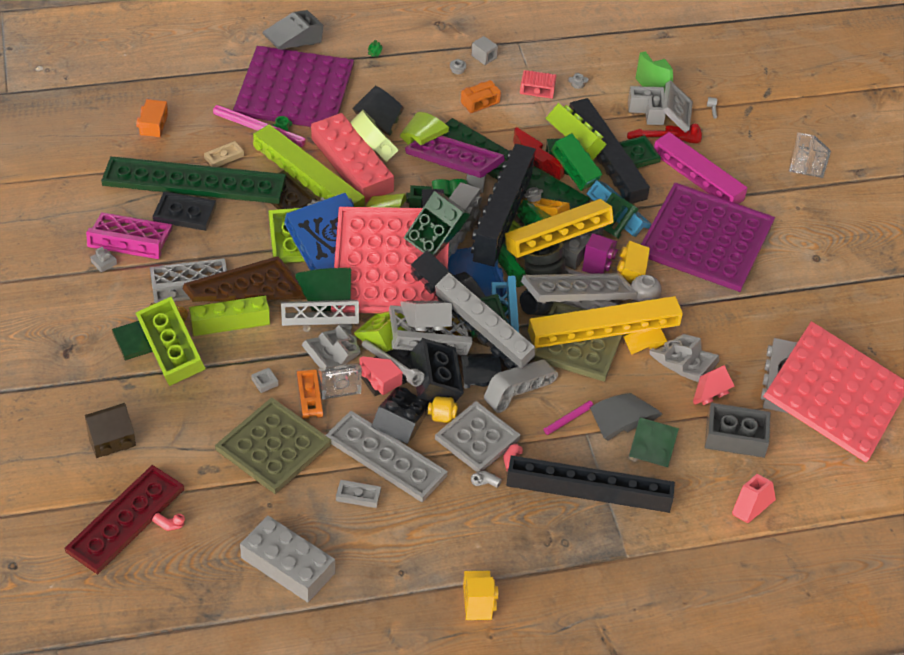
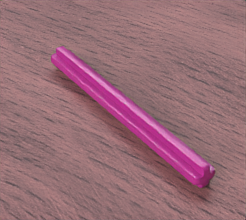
[213,105,306,147]

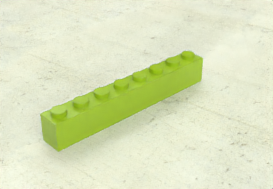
[253,124,365,207]

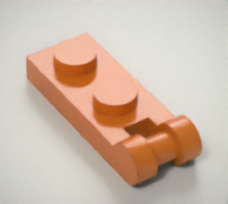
[297,369,323,419]

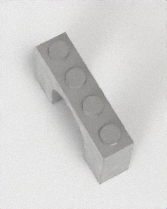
[760,338,797,413]

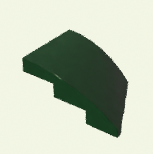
[295,268,351,311]

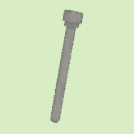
[362,340,424,387]

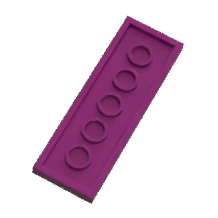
[405,136,505,178]

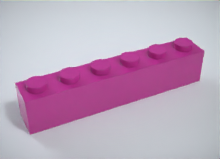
[654,132,748,204]

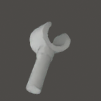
[707,97,717,119]

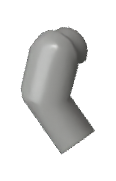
[471,471,502,488]

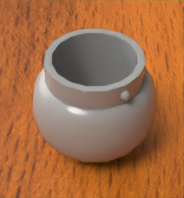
[631,275,662,303]

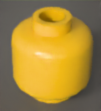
[428,396,458,423]

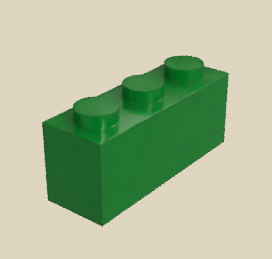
[551,133,603,191]

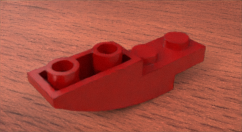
[513,127,565,180]

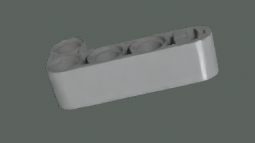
[484,359,558,413]

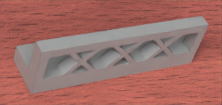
[281,300,359,326]

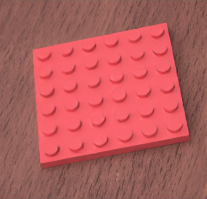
[331,207,450,313]
[763,321,904,462]

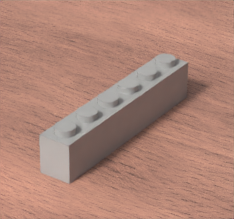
[435,273,535,369]

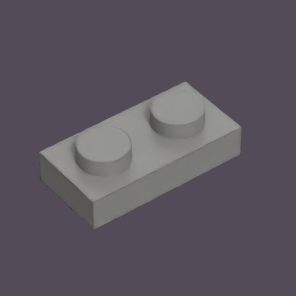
[336,480,381,508]

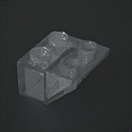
[789,133,831,178]

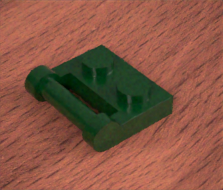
[603,192,639,239]

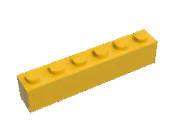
[505,199,613,258]

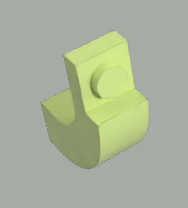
[351,110,399,162]

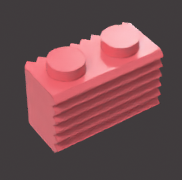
[520,70,557,99]

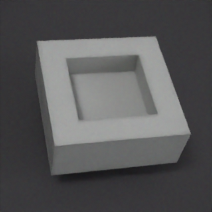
[251,368,278,393]

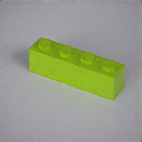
[545,103,606,160]
[189,295,270,336]

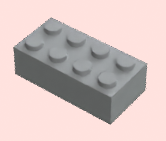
[449,182,482,257]
[240,516,335,602]

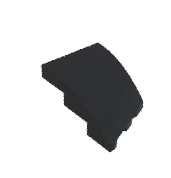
[352,85,404,136]
[460,354,502,388]

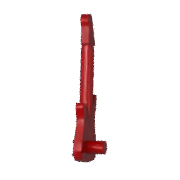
[627,124,702,144]

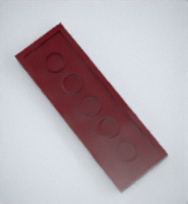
[65,465,184,575]

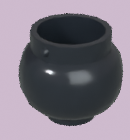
[520,289,554,316]

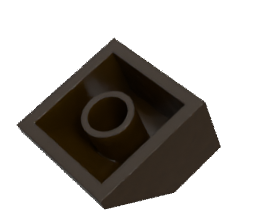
[85,403,136,458]

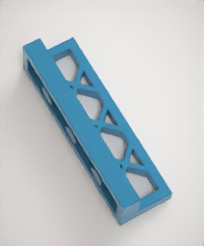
[586,180,652,237]
[491,276,519,332]

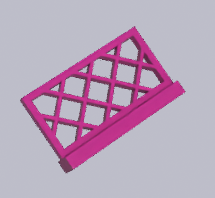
[86,212,172,259]

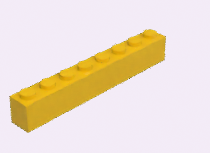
[528,296,683,348]

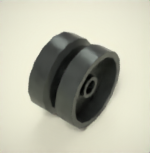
[523,242,565,275]

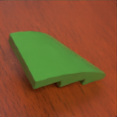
[635,51,673,93]

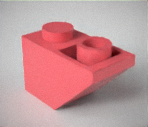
[359,356,403,395]
[693,365,734,405]
[732,474,776,523]

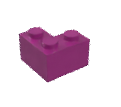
[582,233,619,274]

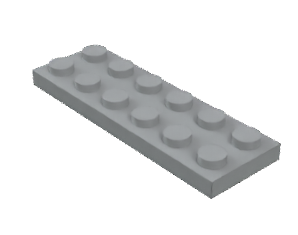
[521,273,637,303]
[325,411,448,502]

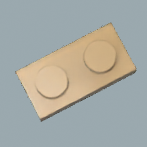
[204,141,244,167]

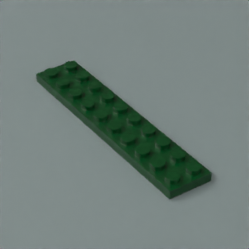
[441,118,590,210]
[101,156,286,204]

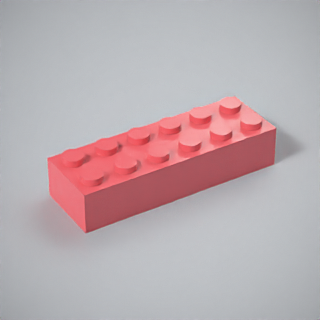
[311,113,394,203]

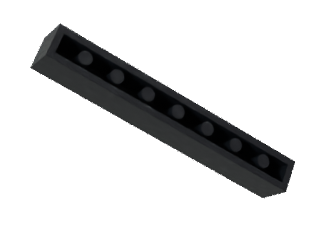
[569,98,650,204]
[410,250,535,369]
[506,455,675,513]

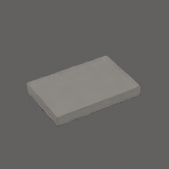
[662,80,693,132]

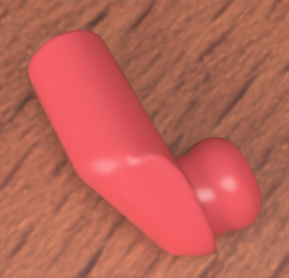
[503,444,523,472]
[152,513,185,531]

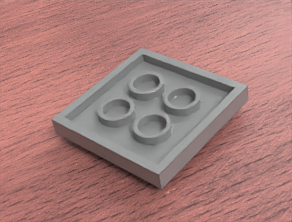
[435,401,521,472]

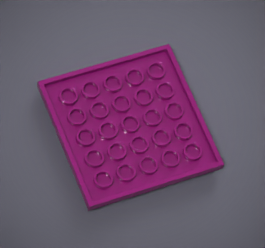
[233,46,354,127]
[641,183,775,292]

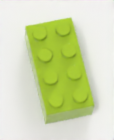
[135,296,206,386]

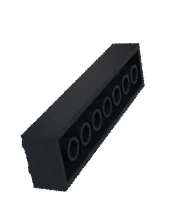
[471,144,536,267]

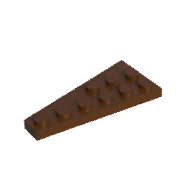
[183,256,306,302]

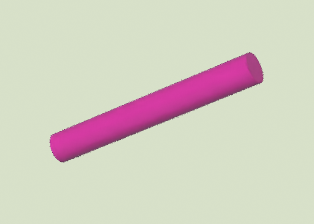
[544,400,593,435]

